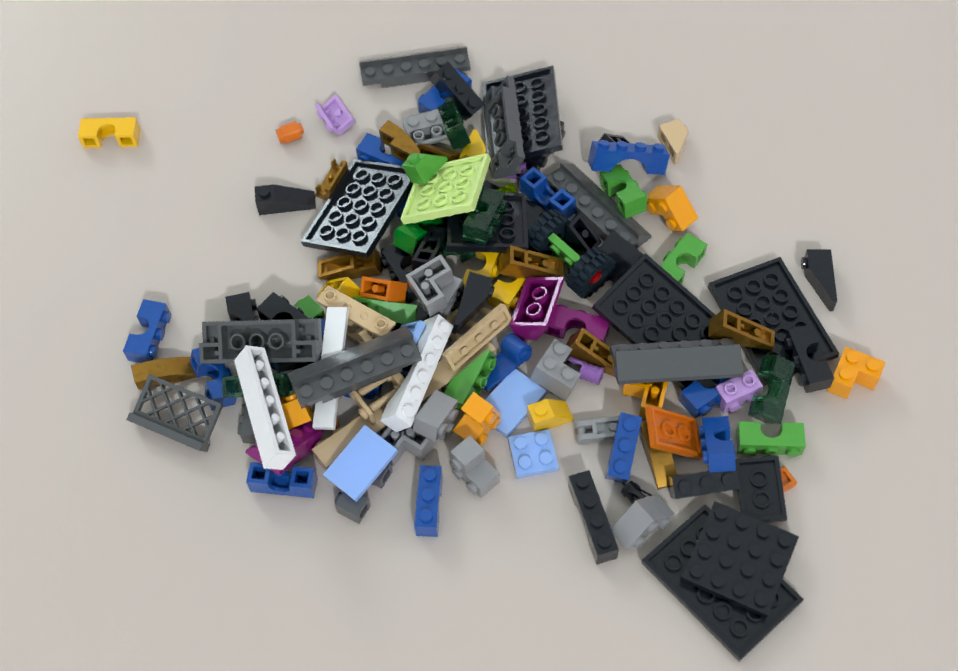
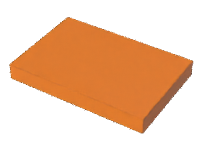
[645,405,703,460]

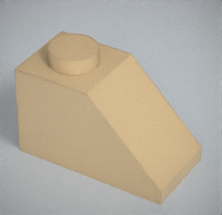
[657,118,689,165]

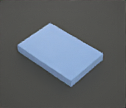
[485,369,547,438]
[323,425,398,502]

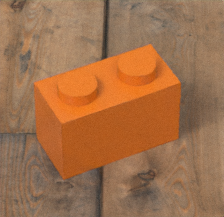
[359,276,408,303]

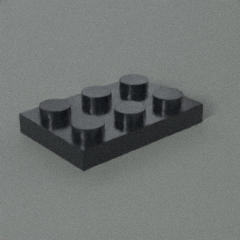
[735,455,787,523]

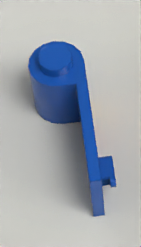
[483,333,532,392]

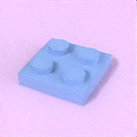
[508,429,559,478]

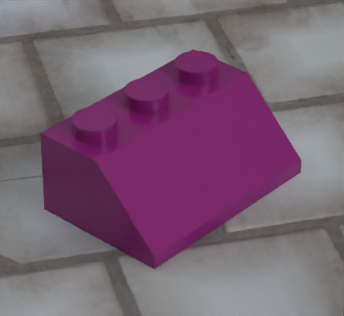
[510,277,565,340]
[245,421,323,475]

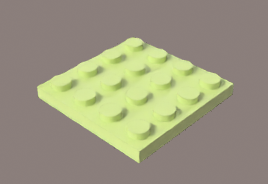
[400,153,491,224]

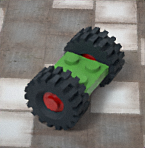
[528,209,616,299]

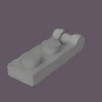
[574,416,618,445]

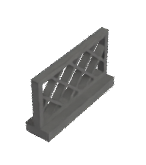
[126,374,224,452]

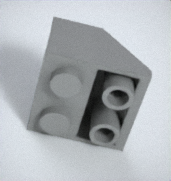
[402,109,449,147]

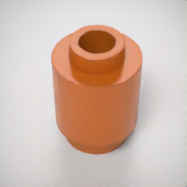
[275,121,304,144]

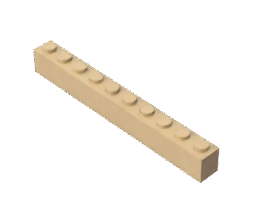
[312,342,496,471]

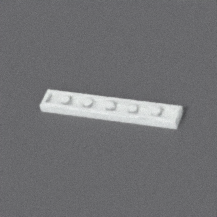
[312,307,349,430]

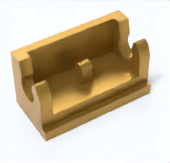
[315,158,348,201]

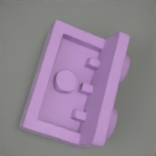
[314,94,356,136]
[716,370,763,414]

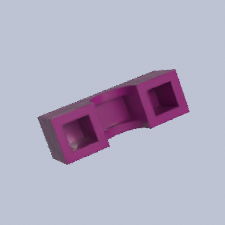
[544,304,610,343]

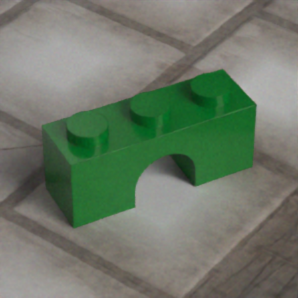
[393,216,447,255]

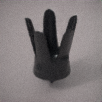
[621,481,653,504]

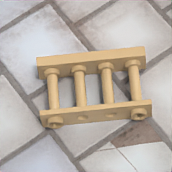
[316,285,396,345]
[441,303,512,372]
[348,329,405,425]

